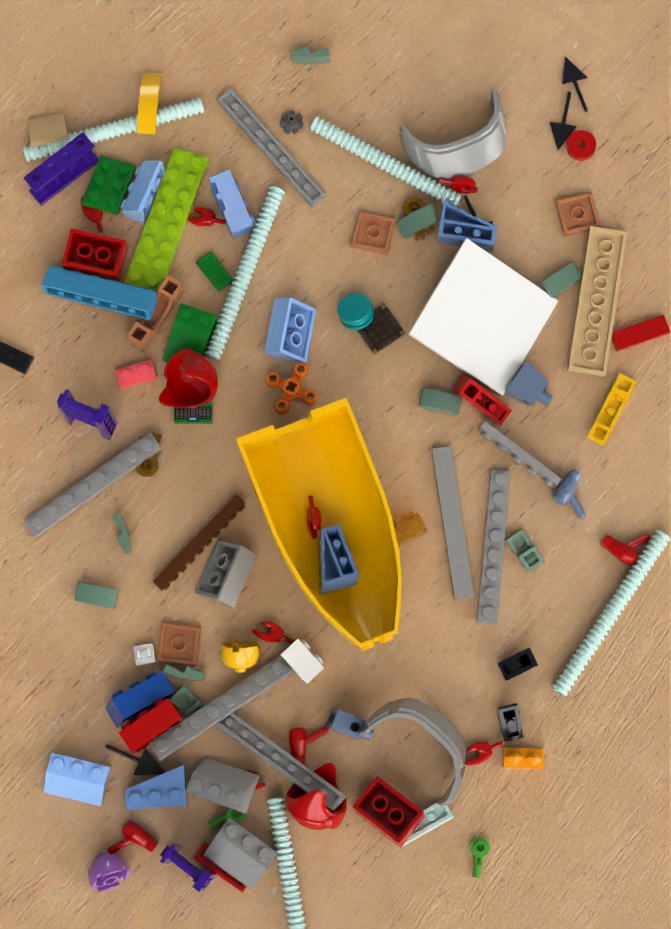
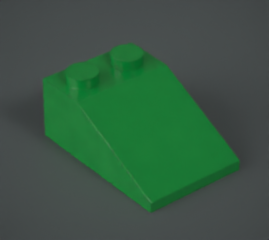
[162,303,218,362]

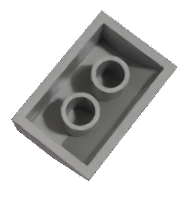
[194,540,257,608]
[186,757,260,814]
[204,818,278,890]

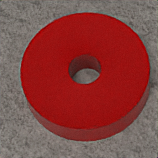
[566,130,597,161]

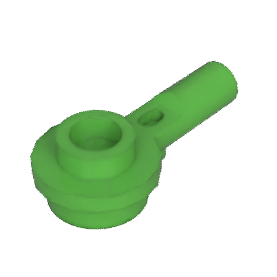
[209,808,247,829]
[470,837,490,878]

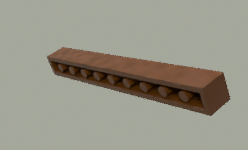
[153,494,245,591]

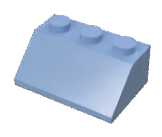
[121,161,165,224]
[264,297,316,363]
[44,752,112,806]

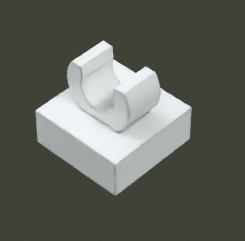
[133,643,156,667]

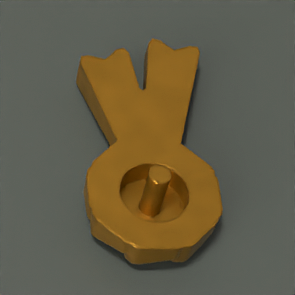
[402,196,435,241]
[135,432,162,477]

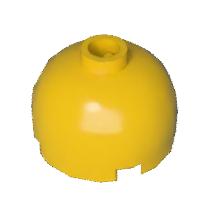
[221,641,259,673]

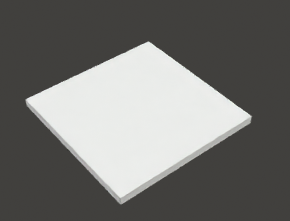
[408,238,558,396]

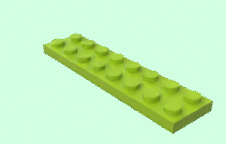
[124,147,210,294]

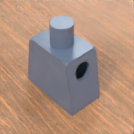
[504,361,553,407]
[325,709,374,740]

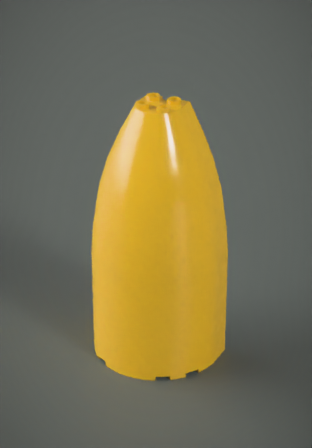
[235,397,402,652]

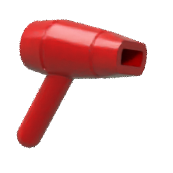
[601,534,650,565]
[289,726,329,765]
[107,820,159,854]

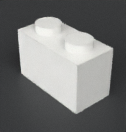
[280,639,324,684]

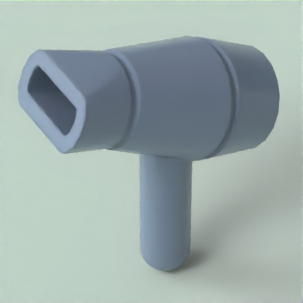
[552,469,586,519]

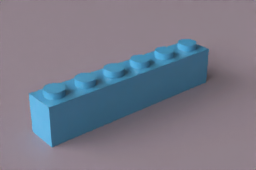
[42,266,158,320]

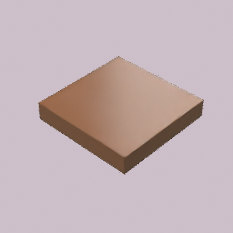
[555,192,601,237]
[351,210,396,255]
[157,622,201,666]

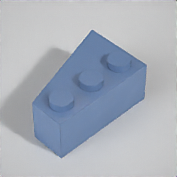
[209,169,255,239]
[438,200,497,251]
[318,524,359,595]
[125,765,188,810]

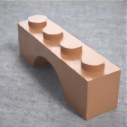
[126,275,185,352]

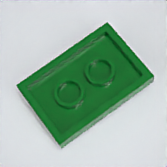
[82,155,136,215]

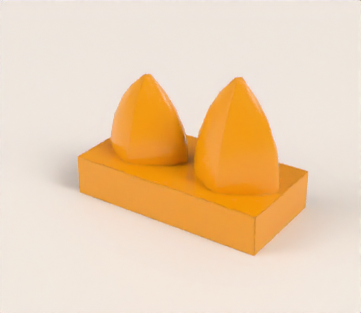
[503,747,544,769]

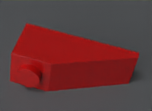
[452,374,512,426]

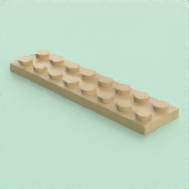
[568,226,628,377]

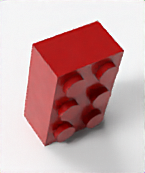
[62,228,128,282]
[119,698,184,755]
[352,776,425,848]

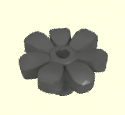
[280,111,303,134]

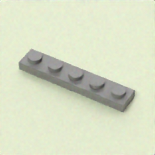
[479,421,562,488]

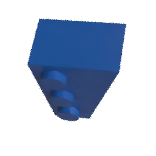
[105,671,174,728]

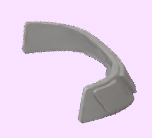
[400,88,507,179]
[358,697,466,806]

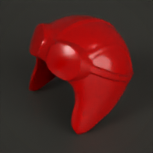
[159,347,218,408]
[285,763,347,830]

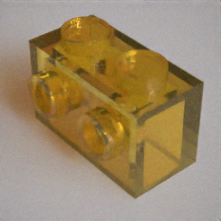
[393,512,427,547]

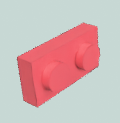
[115,359,157,389]

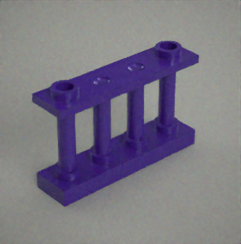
[23,132,99,206]
[57,389,118,441]
[160,844,216,892]

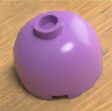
[88,853,130,891]

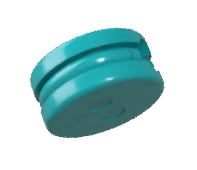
[337,293,374,330]

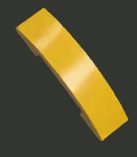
[137,73,162,134]
[587,373,637,447]

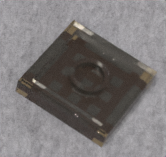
[357,303,405,355]

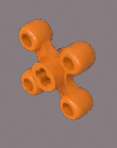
[265,362,318,415]

